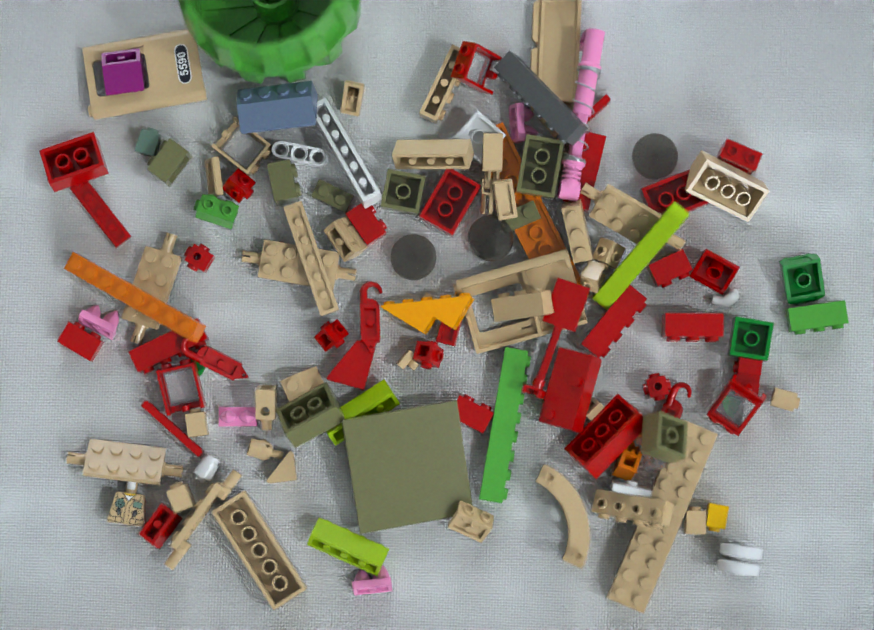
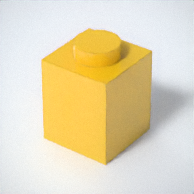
[706,503,729,532]

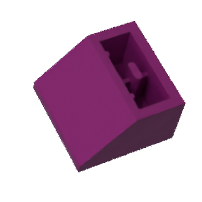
[101,48,144,96]

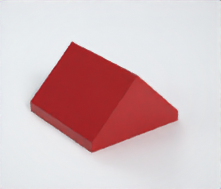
[689,249,740,295]

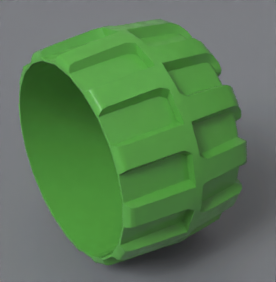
[178,0,361,84]

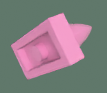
[509,103,538,144]
[78,305,119,340]
[219,407,258,427]
[352,565,393,596]

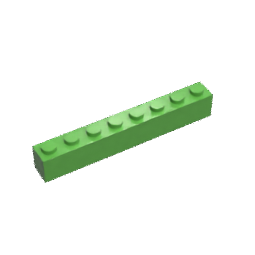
[479,347,531,503]

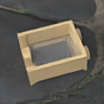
[211,117,272,176]

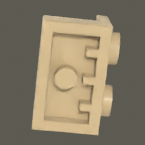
[447,501,494,543]

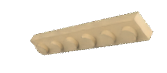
[283,201,339,316]

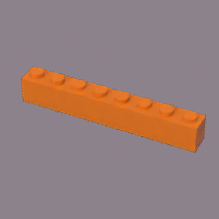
[64,252,206,343]

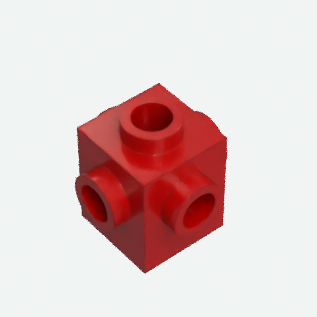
[223,168,256,203]
[184,243,216,273]
[314,319,349,352]
[413,340,444,370]
[642,373,671,401]

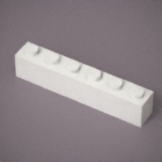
[316,97,382,209]

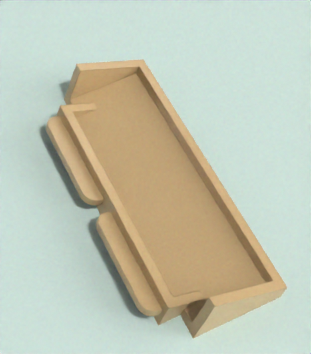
[530,0,582,104]

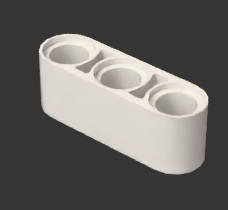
[272,141,327,168]

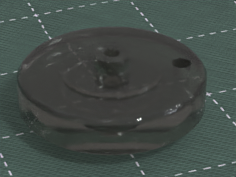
[632,133,678,180]
[468,215,514,262]
[391,234,437,281]

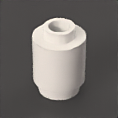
[193,454,220,484]

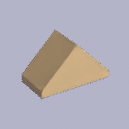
[340,80,365,116]
[267,451,297,483]

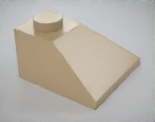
[280,366,324,402]

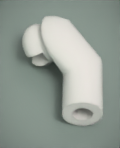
[711,288,739,307]

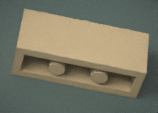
[561,199,593,263]
[491,287,554,322]

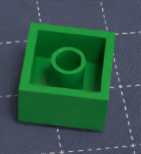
[727,316,774,362]

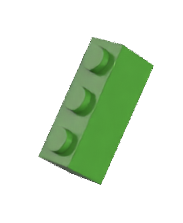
[785,300,849,335]

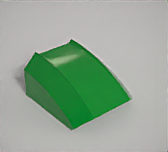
[779,253,825,305]

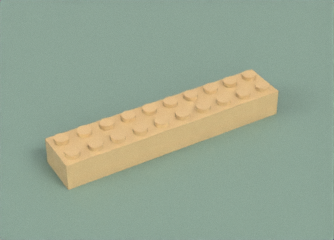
[606,419,718,614]

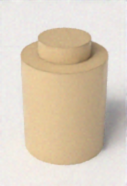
[770,387,800,412]

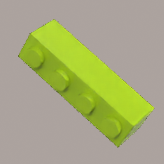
[326,379,400,446]
[307,517,389,576]

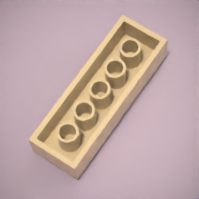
[212,490,308,610]

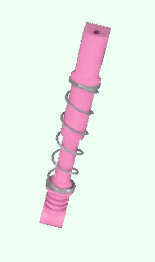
[557,28,605,202]

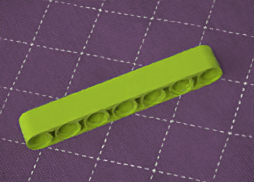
[592,201,690,310]

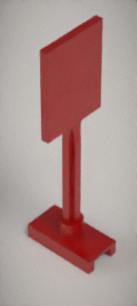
[522,277,590,399]

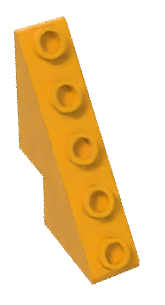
[380,293,475,335]

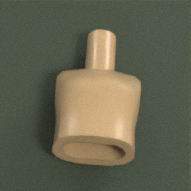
[247,438,284,461]

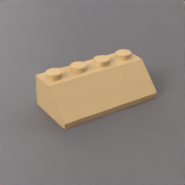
[685,150,769,222]

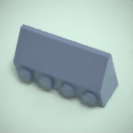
[236,81,318,134]

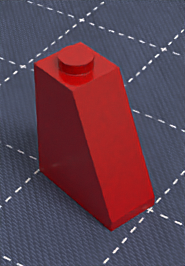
[327,340,376,390]

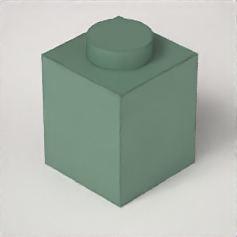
[135,127,162,157]

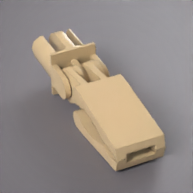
[481,132,503,215]

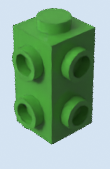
[193,194,239,230]

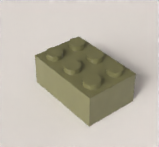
[516,134,564,199]
[276,382,345,448]

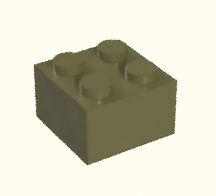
[147,138,192,187]
[267,159,302,206]
[381,169,426,216]
[641,411,688,463]

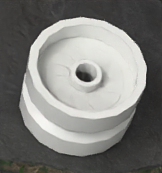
[717,543,763,576]

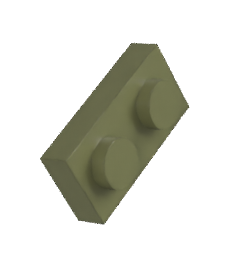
[311,179,354,213]
[500,201,541,234]

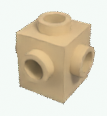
[593,237,626,270]

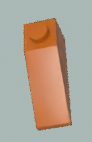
[612,433,643,481]

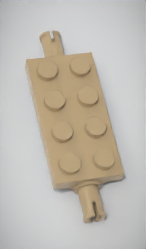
[580,183,686,251]
[121,232,182,345]
[242,239,357,291]
[67,439,183,485]
[164,469,242,570]

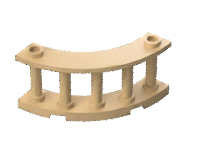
[535,464,590,569]

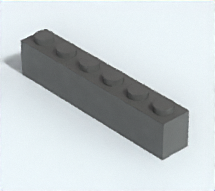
[494,51,589,145]

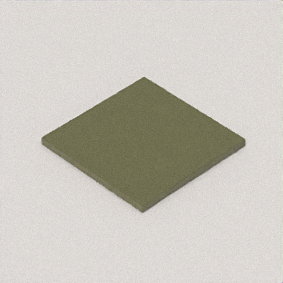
[342,400,473,534]

